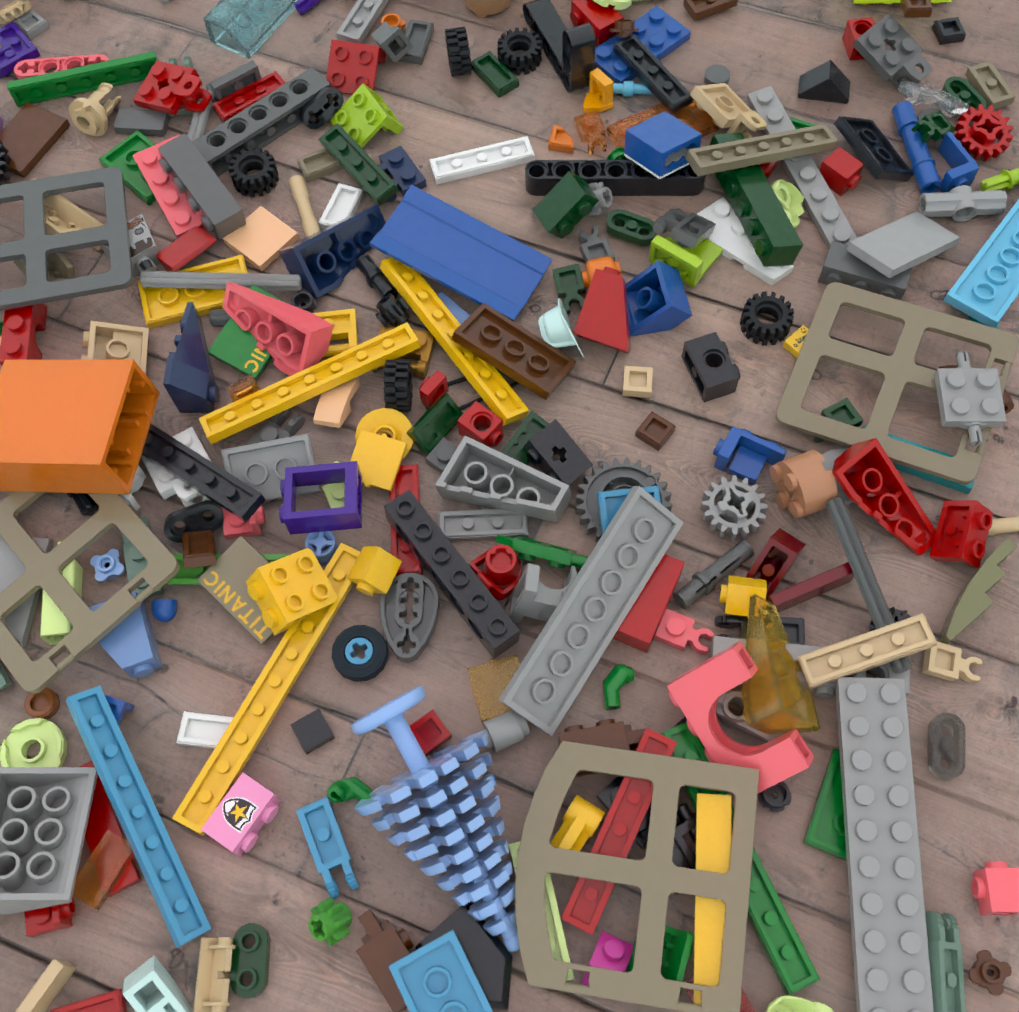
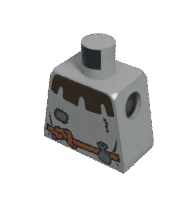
[101,214,160,278]

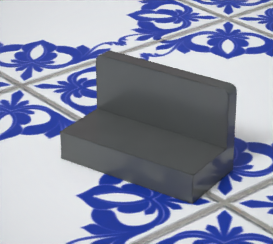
[206,60,261,102]

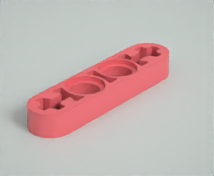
[14,54,109,80]

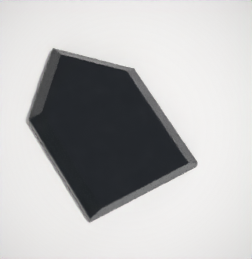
[415,902,513,1010]

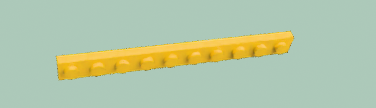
[172,543,360,836]

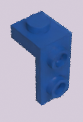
[938,132,980,192]
[713,426,787,472]

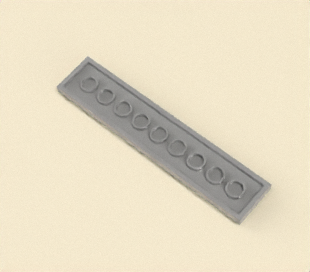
[835,677,934,1012]

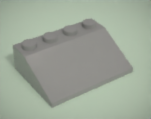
[0,767,98,915]

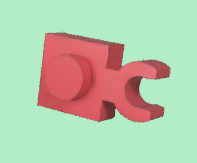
[654,608,714,655]

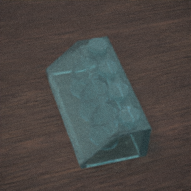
[203,0,298,59]

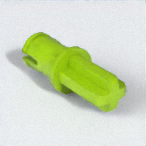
[980,168,1019,191]

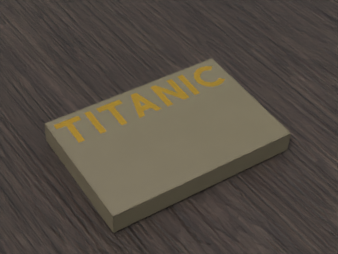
[197,536,274,645]

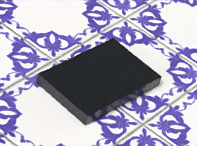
[834,116,914,181]

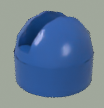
[151,599,177,622]

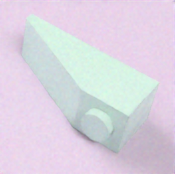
[122,955,193,1012]

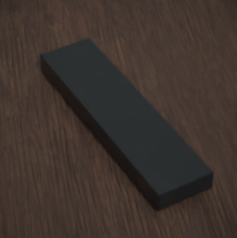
[613,34,693,114]

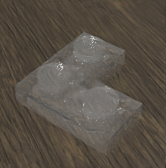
[897,81,970,117]

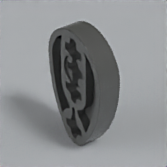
[380,573,440,663]

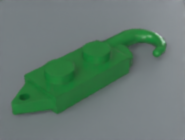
[496,534,588,569]

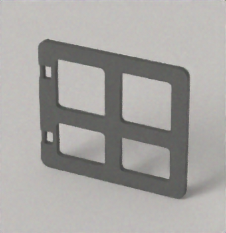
[0,167,133,311]

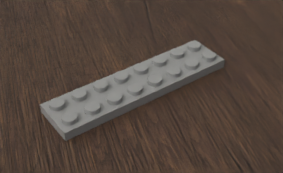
[498,486,684,736]

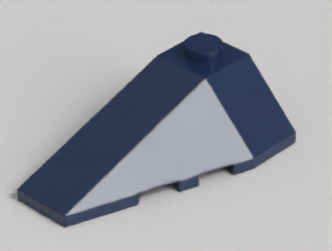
[279,204,386,299]
[163,302,219,413]

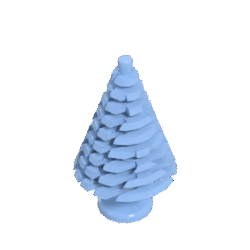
[350,685,520,952]

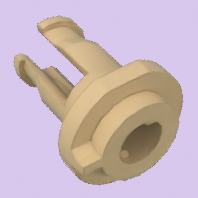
[69,83,122,137]

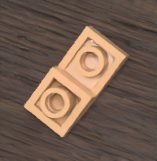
[313,376,361,428]

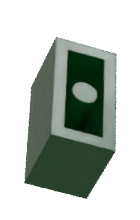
[533,171,599,239]

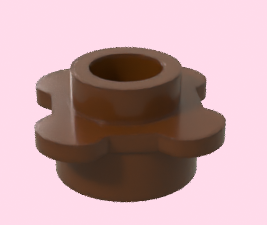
[610,20,639,38]
[968,950,1012,996]

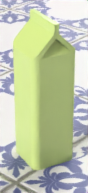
[40,542,83,645]

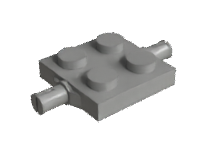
[934,351,1007,447]

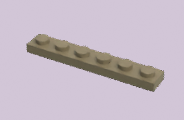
[686,124,838,176]

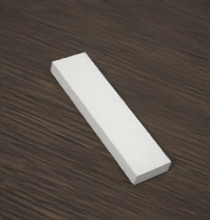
[429,136,535,185]

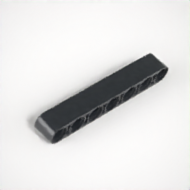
[525,160,706,196]

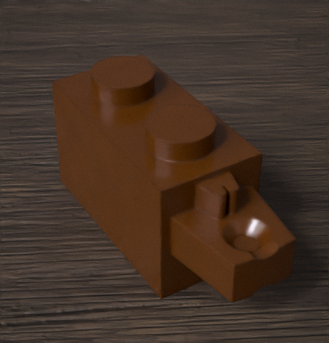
[558,719,649,777]
[356,909,415,1012]

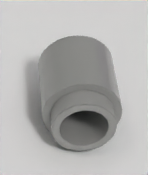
[479,710,530,753]

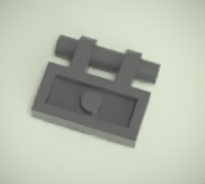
[653,208,716,249]

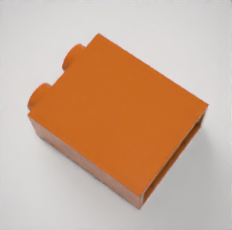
[0,359,160,494]

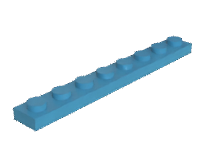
[65,685,212,948]

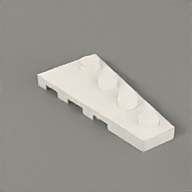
[697,197,794,286]

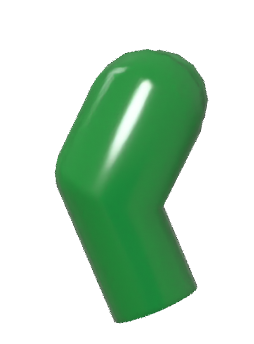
[603,664,635,710]
[327,777,374,803]

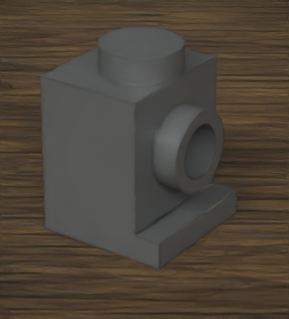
[371,21,414,63]

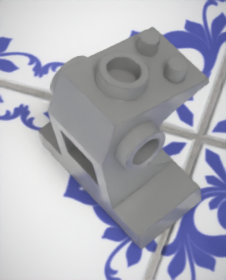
[509,563,577,624]

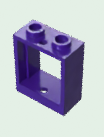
[279,461,362,535]

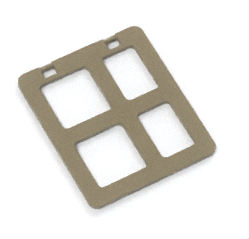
[776,282,1019,484]
[0,492,180,694]

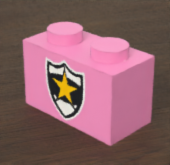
[201,773,281,857]

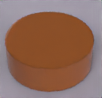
[24,687,60,720]

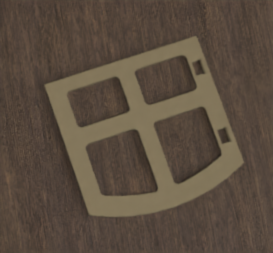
[515,741,759,1012]

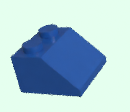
[626,260,692,336]

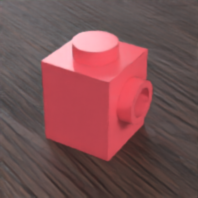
[971,861,1019,915]

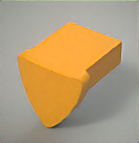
[583,68,614,114]

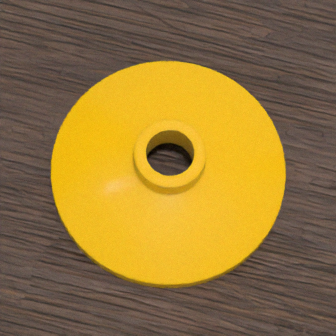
[355,408,413,458]

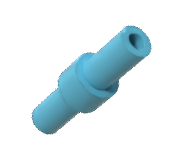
[613,81,653,97]

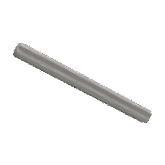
[140,271,302,291]

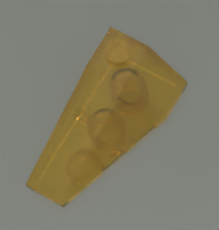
[742,594,821,735]

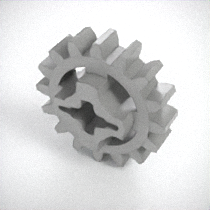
[700,475,768,540]

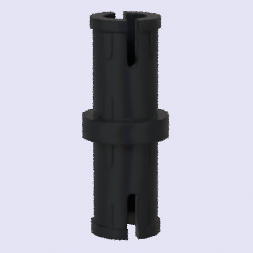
[355,255,398,298]

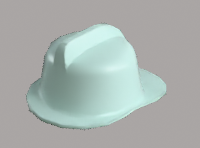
[538,298,585,358]

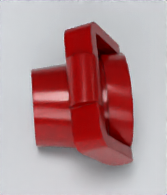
[469,544,522,600]

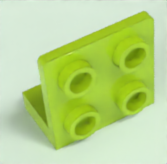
[330,84,404,148]
[648,234,723,288]

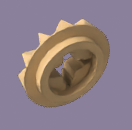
[0,0,31,24]

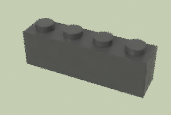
[158,133,246,239]

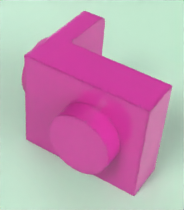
[582,931,634,986]

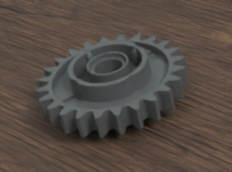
[576,457,672,542]

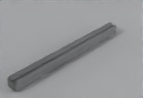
[826,497,912,673]

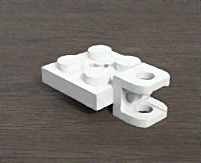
[141,427,211,507]

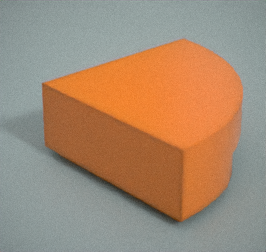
[548,124,574,154]

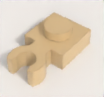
[922,641,982,683]

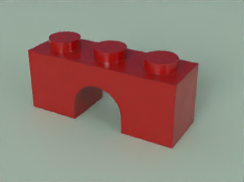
[0,303,47,366]

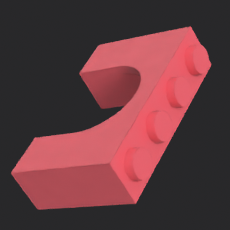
[667,641,814,795]

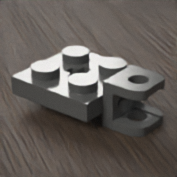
[853,13,932,94]

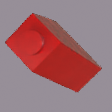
[573,267,631,354]

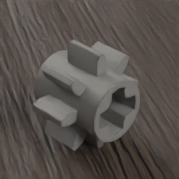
[588,182,613,216]

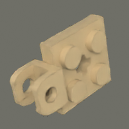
[690,83,767,139]

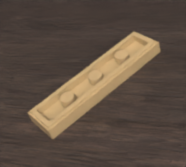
[797,613,937,689]

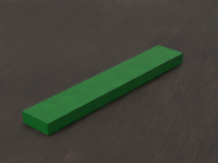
[7,51,158,107]

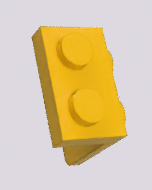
[246,548,337,636]

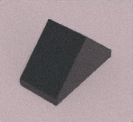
[797,60,850,104]

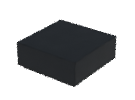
[932,17,966,45]
[290,709,335,754]

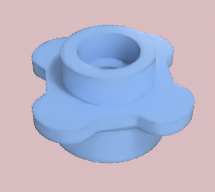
[90,549,125,582]

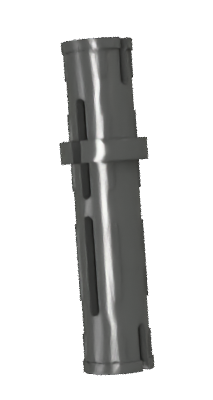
[673,540,754,609]

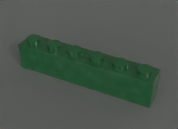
[709,133,803,267]

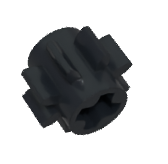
[375,293,410,327]

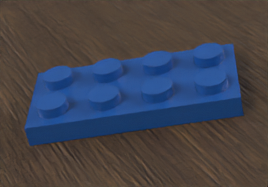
[594,5,691,83]

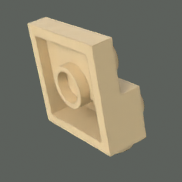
[81,321,149,374]

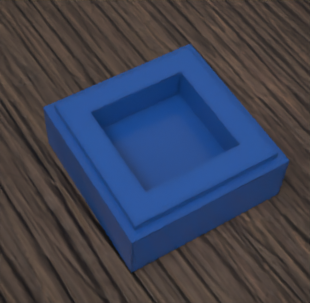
[727,445,768,485]

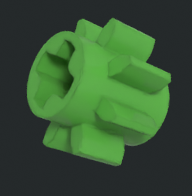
[309,897,352,946]

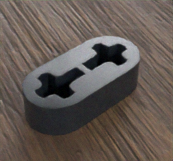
[300,87,343,129]

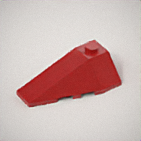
[832,438,936,556]

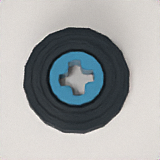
[332,625,388,682]

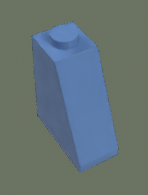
[89,591,162,678]

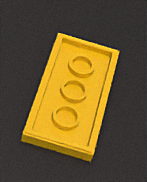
[138,254,248,329]

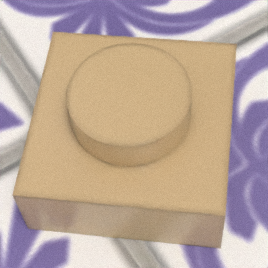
[622,366,653,398]

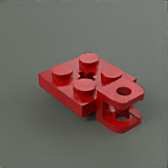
[133,61,212,115]

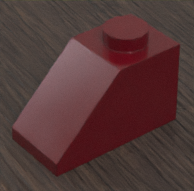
[746,528,806,603]

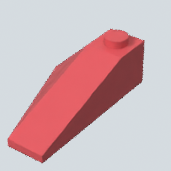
[222,282,334,376]

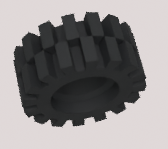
[445,26,472,77]
[497,27,542,75]
[228,147,279,197]
[740,291,794,346]
[383,360,413,412]

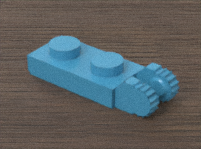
[296,797,360,899]

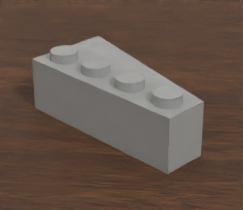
[435,436,572,523]

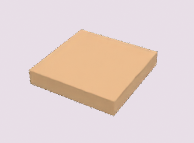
[223,206,299,272]

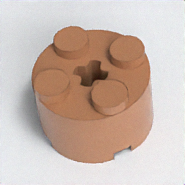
[769,450,838,519]

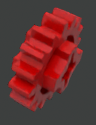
[954,104,1014,161]

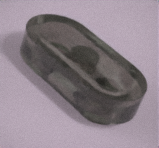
[927,712,966,781]

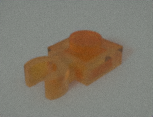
[574,111,607,155]

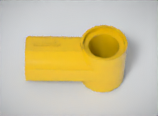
[550,795,606,851]

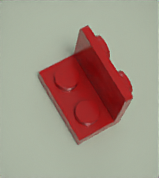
[326,39,386,95]

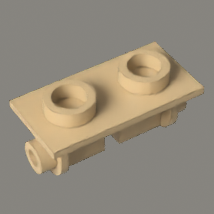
[193,937,236,1012]

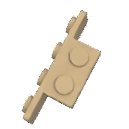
[31,178,104,251]

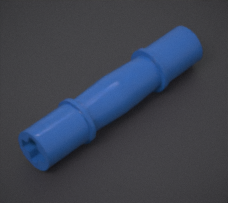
[892,101,942,194]

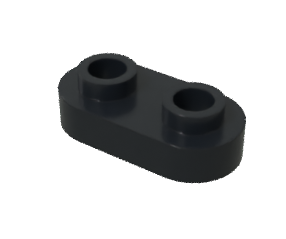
[164,500,224,543]

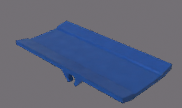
[369,184,552,322]

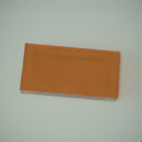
[73,830,134,910]

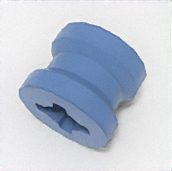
[305,531,339,565]

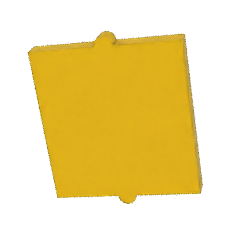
[350,430,407,492]

